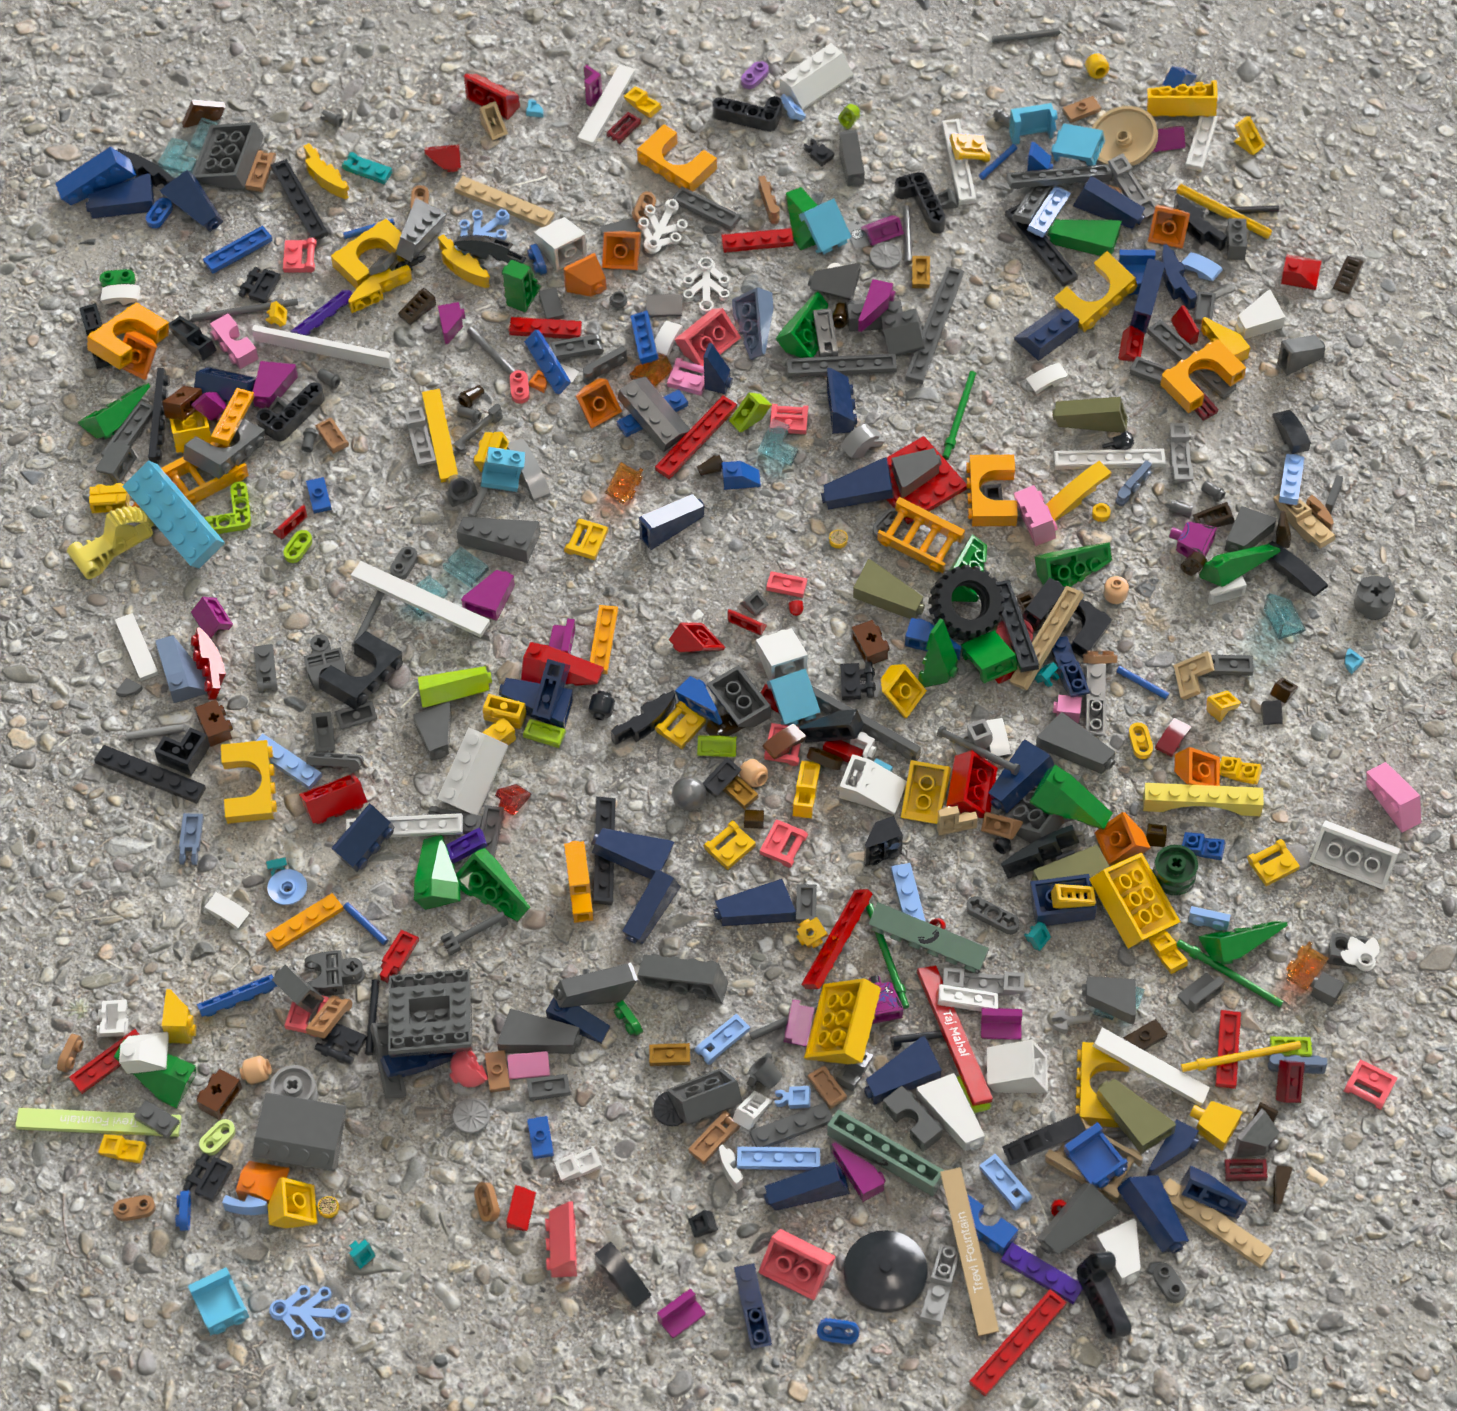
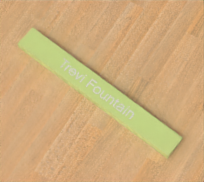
[15,1108,182,1137]

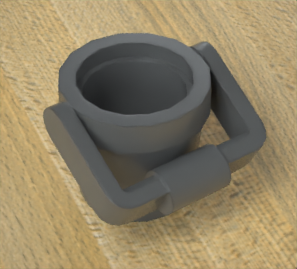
[446,474,478,507]
[747,1053,782,1089]

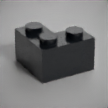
[154,727,210,776]

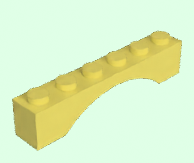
[1143,783,1264,816]

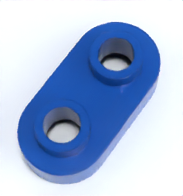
[146,198,173,228]
[527,244,547,275]
[175,1191,191,1231]
[817,1318,860,1344]

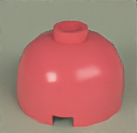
[449,1051,488,1088]

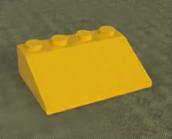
[1089,853,1181,949]
[804,978,881,1064]

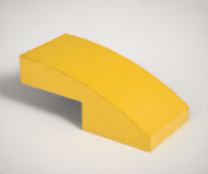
[624,86,662,118]
[1149,930,1188,974]
[98,1134,147,1164]

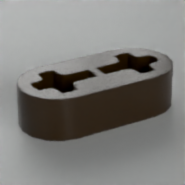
[1180,551,1207,576]
[806,747,843,770]

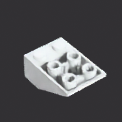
[839,754,907,815]

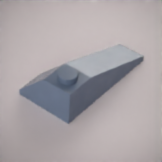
[732,287,774,360]

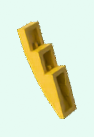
[1046,461,1111,521]

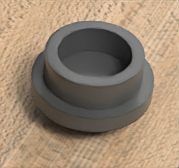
[610,291,628,308]

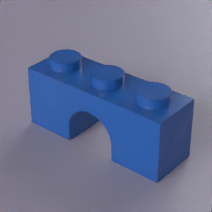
[967,1194,1018,1256]

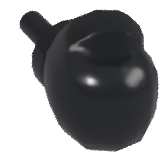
[1102,431,1134,450]

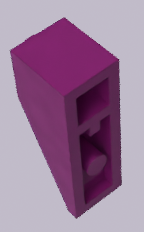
[858,279,896,332]
[831,1142,886,1202]

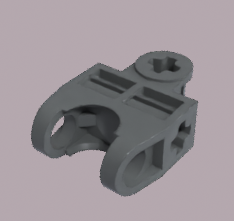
[304,634,347,691]
[304,950,365,996]

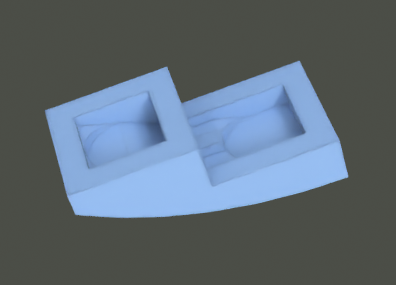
[1182,252,1223,281]
[222,1195,268,1215]

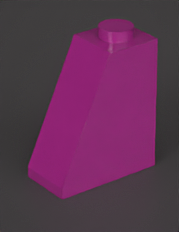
[253,361,298,408]
[461,570,515,621]

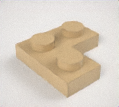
[1174,651,1214,700]
[937,806,978,836]

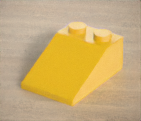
[169,410,211,453]
[901,760,951,824]

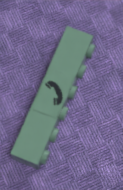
[869,902,989,973]
[827,1109,944,1197]

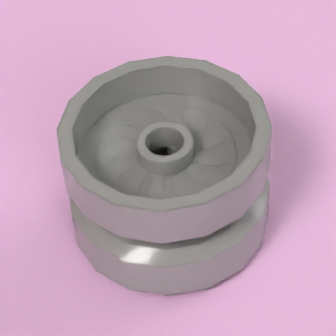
[270,1065,319,1101]

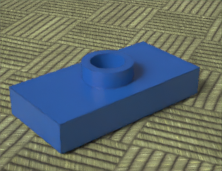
[306,477,332,514]
[527,1116,554,1159]

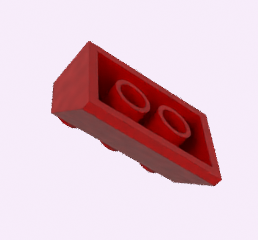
[464,74,520,120]
[946,750,998,818]
[299,773,368,824]

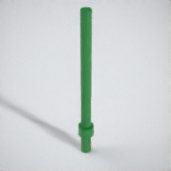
[942,371,976,460]
[866,903,909,1009]
[1176,939,1284,1008]

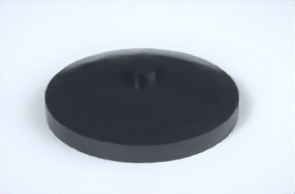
[844,1230,928,1313]

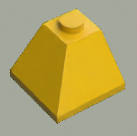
[880,664,927,718]
[268,1177,317,1229]

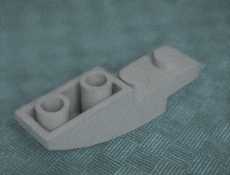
[1085,663,1106,736]
[920,1244,960,1326]

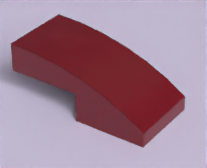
[1155,718,1191,757]

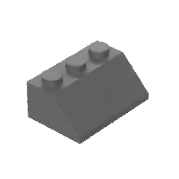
[845,297,903,332]
[707,665,771,727]
[666,1068,743,1124]

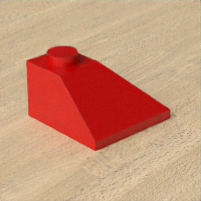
[424,144,461,172]
[1281,254,1322,290]
[668,623,726,652]

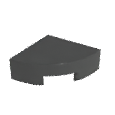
[116,678,143,697]

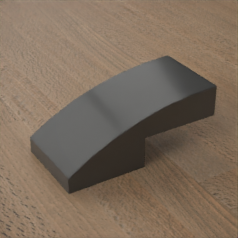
[836,1052,873,1091]

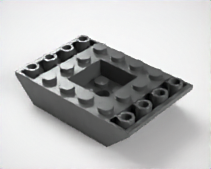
[388,969,473,1058]

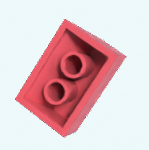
[674,308,741,366]
[545,1201,577,1278]
[758,1229,836,1300]

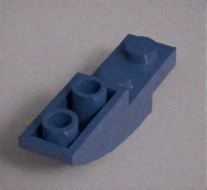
[1161,244,1197,310]
[1051,636,1090,698]
[380,1052,456,1077]
[734,1263,772,1350]

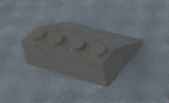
[192,122,264,190]
[999,774,1089,843]
[252,1093,346,1171]

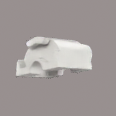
[97,1000,129,1037]

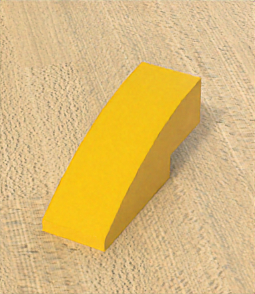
[793,761,821,819]

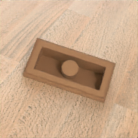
[981,812,1023,840]

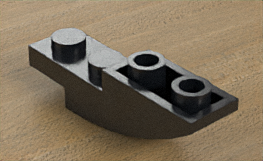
[1174,194,1227,251]
[454,235,527,264]
[611,690,676,745]
[1002,1113,1086,1166]

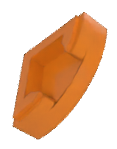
[529,370,547,393]

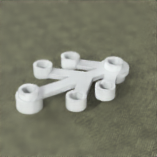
[638,199,688,254]
[683,257,730,315]

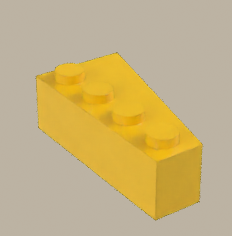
[1147,80,1218,117]

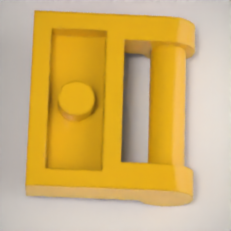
[949,134,991,162]
[564,519,609,560]
[655,701,706,749]
[703,820,756,870]
[1247,839,1300,886]

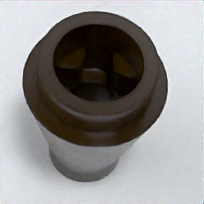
[832,302,848,329]
[458,385,484,408]
[697,455,723,476]

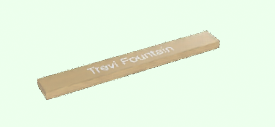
[940,1167,999,1337]

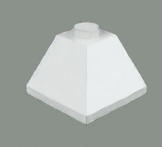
[119,1032,169,1074]

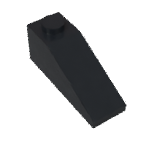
[799,709,864,743]

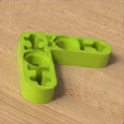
[203,481,252,534]

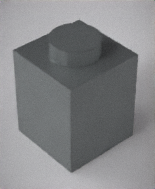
[1310,972,1344,1007]

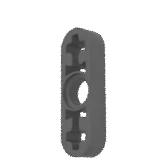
[966,896,1020,935]

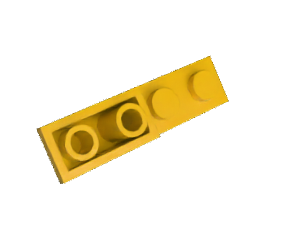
[303,143,349,200]
[438,234,490,288]
[348,264,412,313]

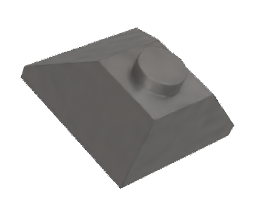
[1233,1109,1279,1157]

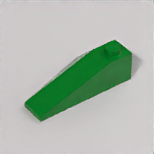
[78,383,151,439]
[1029,765,1113,830]
[414,835,460,910]
[1198,921,1288,965]

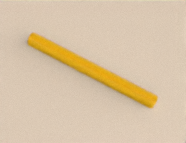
[1176,184,1272,239]

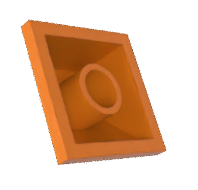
[1148,205,1190,249]
[602,231,641,270]
[563,253,607,297]
[122,331,157,380]
[576,378,622,428]
[1174,747,1220,786]
[1094,812,1150,866]
[236,1161,290,1204]

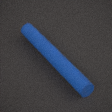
[979,144,1017,180]
[343,218,395,239]
[1116,666,1169,700]
[343,902,389,945]

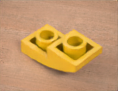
[1220,756,1262,784]

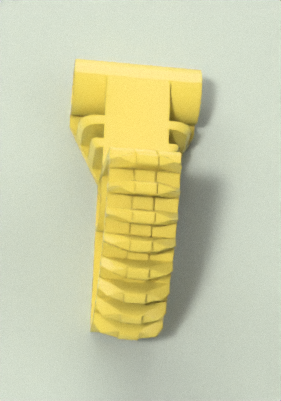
[67,506,154,579]

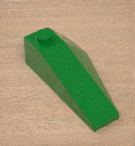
[786,187,818,251]
[776,291,829,358]
[949,534,987,602]
[1034,542,1112,588]
[1199,544,1280,587]
[918,619,959,688]
[456,848,531,922]
[114,1040,196,1109]

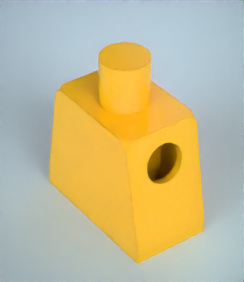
[1189,1101,1243,1151]

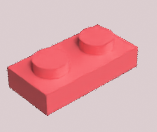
[766,571,807,598]

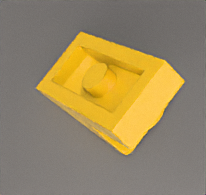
[1234,116,1265,155]
[1206,690,1241,722]

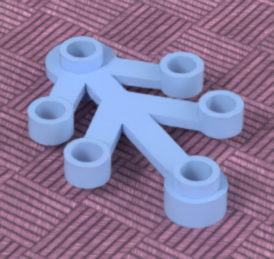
[455,209,510,255]
[269,1285,351,1341]

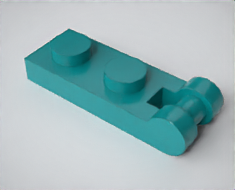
[341,152,393,185]

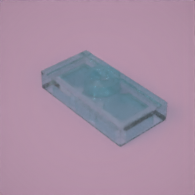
[190,118,218,150]

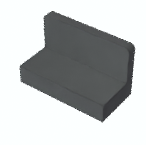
[96,442,137,484]
[1178,973,1225,1013]

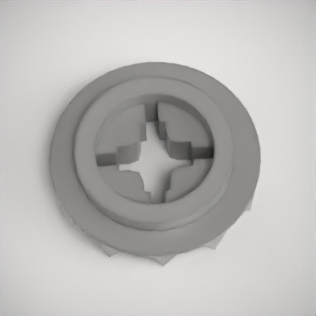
[1059,821,1089,847]

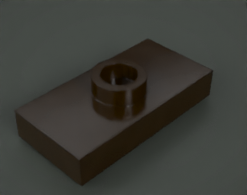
[1122,1019,1168,1050]

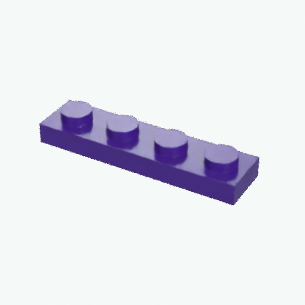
[290,290,353,336]
[1001,1242,1083,1305]

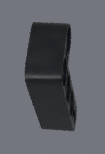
[712,96,782,132]
[894,172,946,234]
[256,382,324,442]
[1076,1251,1132,1339]

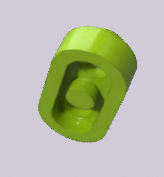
[838,104,861,129]
[283,530,313,563]

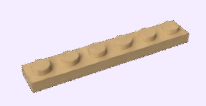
[454,176,555,228]
[1009,586,1084,690]
[1163,1178,1273,1269]

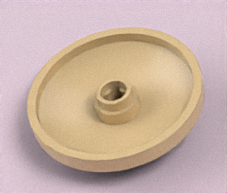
[1092,106,1158,168]

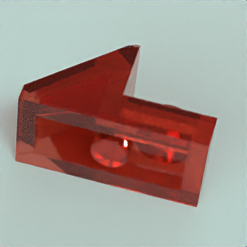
[495,784,532,815]

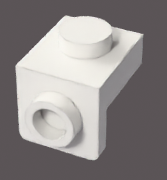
[850,732,876,759]

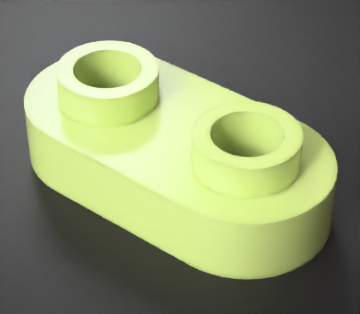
[199,1119,236,1156]

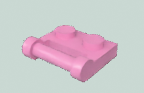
[667,357,704,396]

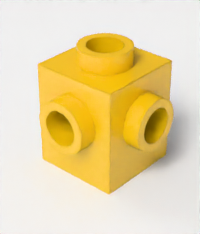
[796,917,829,949]

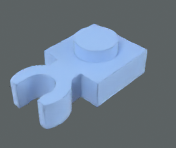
[780,94,806,121]
[775,1086,811,1109]

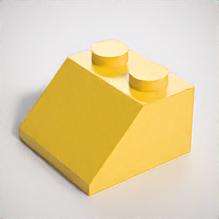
[161,989,197,1044]

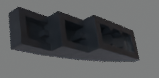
[117,148,175,187]
[79,303,111,369]
[1268,541,1328,597]
[1001,824,1080,879]

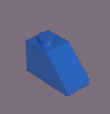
[1162,66,1197,88]
[1027,142,1054,171]
[722,461,761,490]

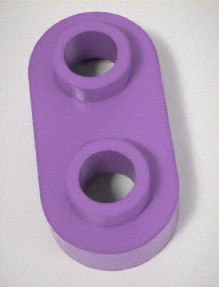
[741,61,769,89]

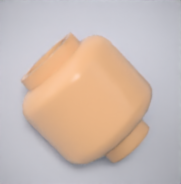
[1104,576,1129,604]
[739,759,768,788]
[240,1056,272,1085]

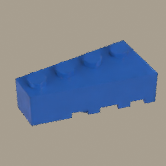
[55,146,136,205]

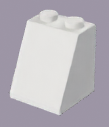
[534,217,587,271]
[756,628,807,681]
[985,1039,1048,1093]

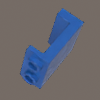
[1118,250,1156,295]
[1064,1122,1128,1189]

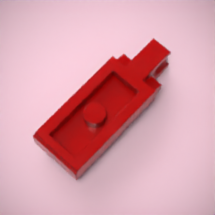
[379,929,419,983]

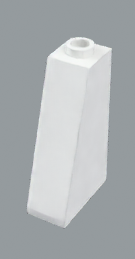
[916,1073,985,1151]

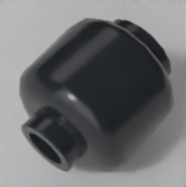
[588,691,615,721]

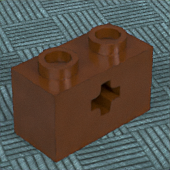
[162,385,202,421]
[851,620,890,664]
[195,699,233,747]
[197,1068,242,1120]

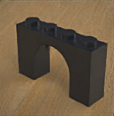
[1023,577,1113,658]
[319,631,403,710]

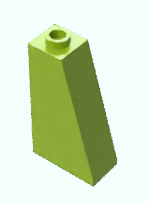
[418,666,492,708]

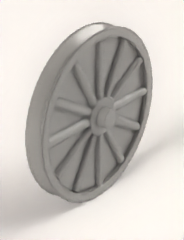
[870,242,902,269]
[453,1098,490,1134]

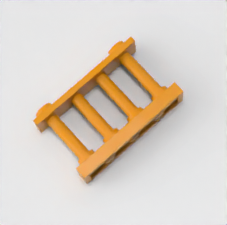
[161,442,249,505]
[877,497,965,573]

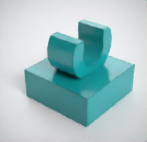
[1034,662,1060,687]
[266,857,287,876]
[1024,922,1051,951]
[349,1239,376,1269]

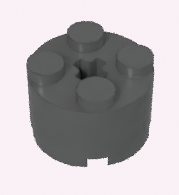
[1354,576,1395,620]

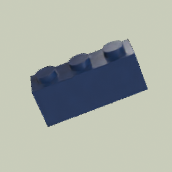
[1014,309,1079,361]
[194,367,256,402]
[827,368,858,434]
[331,803,395,872]
[1030,874,1097,926]

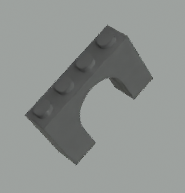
[183,417,265,479]

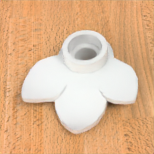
[1340,936,1380,971]

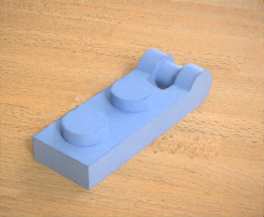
[694,1013,750,1065]
[979,1154,1032,1211]

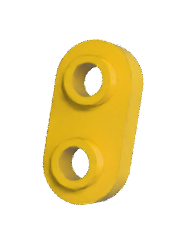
[1128,722,1153,759]

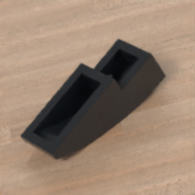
[169,316,217,360]
[1272,410,1311,454]
[594,1241,651,1309]

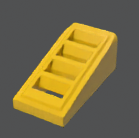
[1051,884,1096,908]

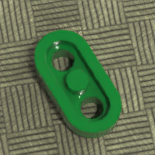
[99,269,136,287]
[613,1000,643,1037]

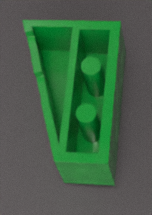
[502,260,541,313]

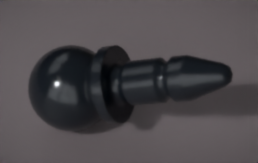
[395,255,426,271]

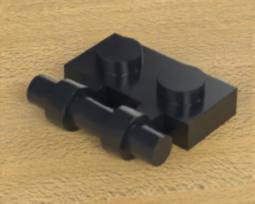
[238,267,281,303]
[840,661,876,700]
[314,1023,367,1065]
[183,1153,234,1202]

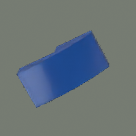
[1182,832,1226,860]

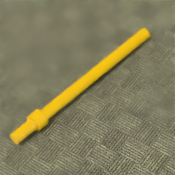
[1181,1041,1301,1072]

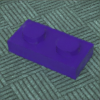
[446,828,487,864]

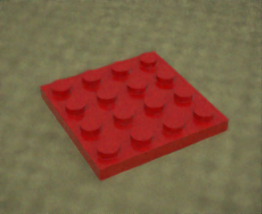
[886,436,967,524]

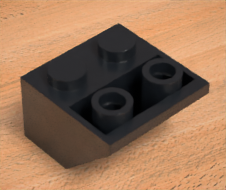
[864,816,903,867]

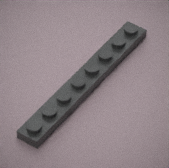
[905,267,964,385]
[812,686,921,761]

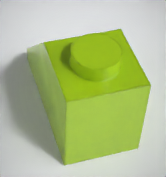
[729,392,772,432]

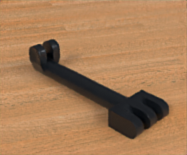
[890,1030,944,1051]

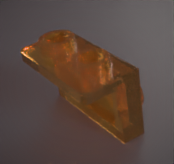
[629,354,673,387]
[605,462,643,504]
[1286,941,1329,991]

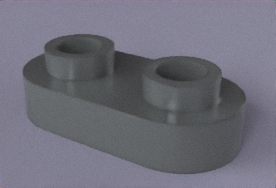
[873,508,902,539]
[390,546,418,580]
[1153,1263,1186,1303]

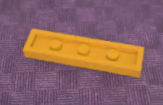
[211,388,254,446]
[590,605,618,675]
[265,893,344,952]

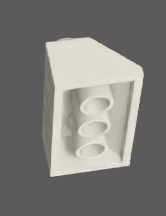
[780,43,854,111]
[437,727,509,815]
[1309,821,1400,890]

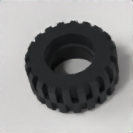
[928,565,1005,640]

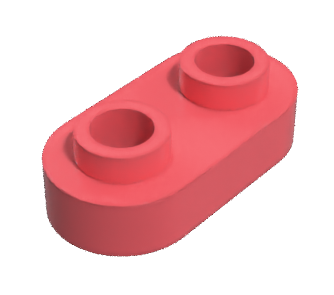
[510,370,530,404]

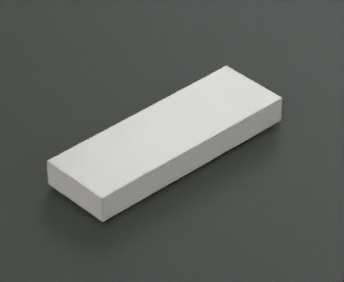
[937,984,998,1012]

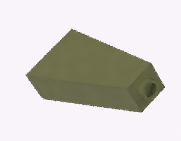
[1052,396,1128,433]
[853,559,925,619]
[1031,845,1110,887]
[1096,1078,1176,1154]

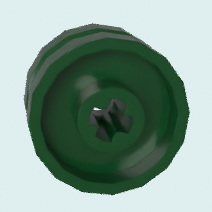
[1153,845,1198,896]

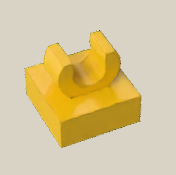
[266,301,287,327]

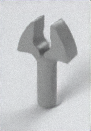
[1052,1010,1091,1033]

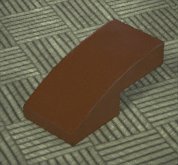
[762,724,806,760]

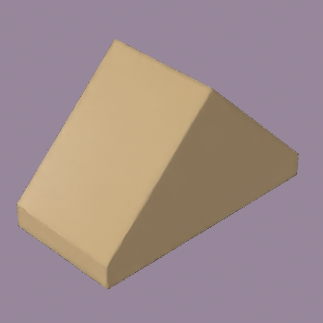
[479,101,508,140]

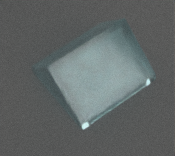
[1264,593,1306,640]

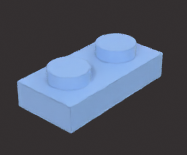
[1188,906,1231,931]

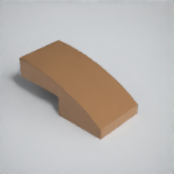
[1306,495,1334,532]

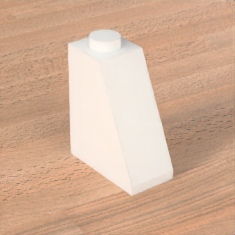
[1235,290,1285,339]
[1096,1219,1141,1286]

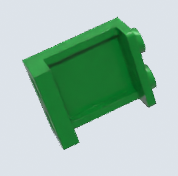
[961,630,1018,684]

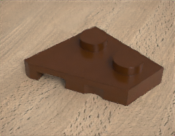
[182,100,226,128]

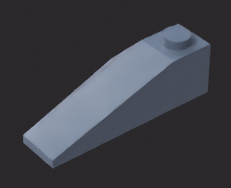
[155,635,208,703]

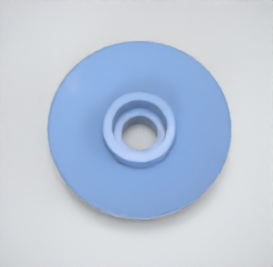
[267,869,307,905]

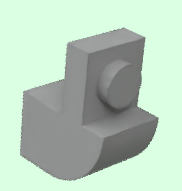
[841,424,885,458]
[949,718,993,755]

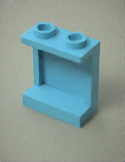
[1009,103,1058,145]
[1051,124,1105,166]
[799,198,852,254]
[481,447,525,492]
[767,668,820,726]
[188,1267,249,1335]

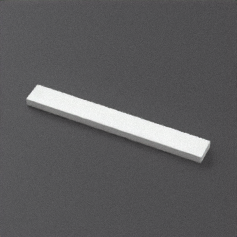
[252,325,392,369]
[351,561,490,638]

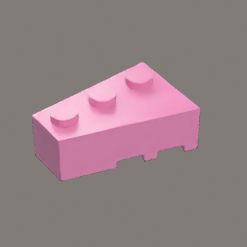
[1014,485,1058,546]
[1366,762,1421,833]

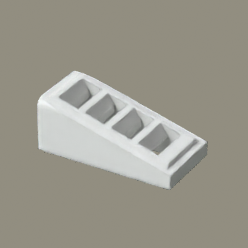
[1208,576,1246,605]
[733,1091,772,1130]

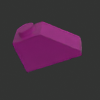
[438,302,466,344]
[191,392,227,421]

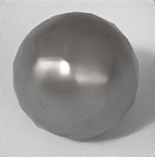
[672,776,706,811]

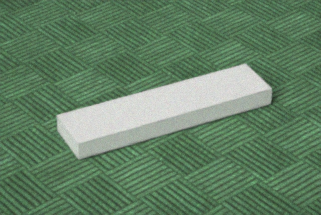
[1185,116,1218,172]
[115,613,159,681]

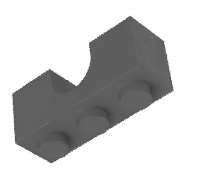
[883,1086,943,1152]

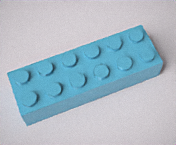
[122,461,225,569]

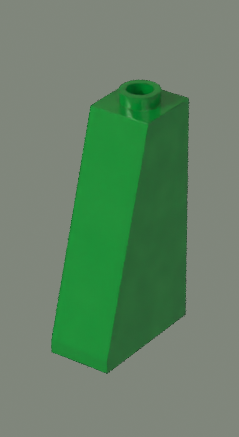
[1047,219,1121,256]

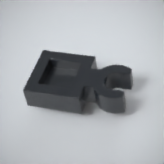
[804,139,835,167]

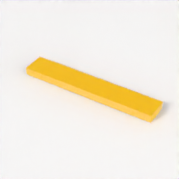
[422,389,458,483]

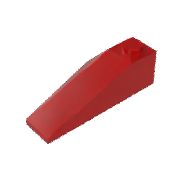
[521,642,604,686]

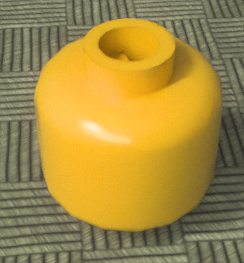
[1085,53,1110,79]

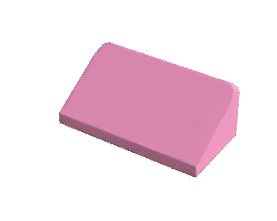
[507,1052,550,1080]

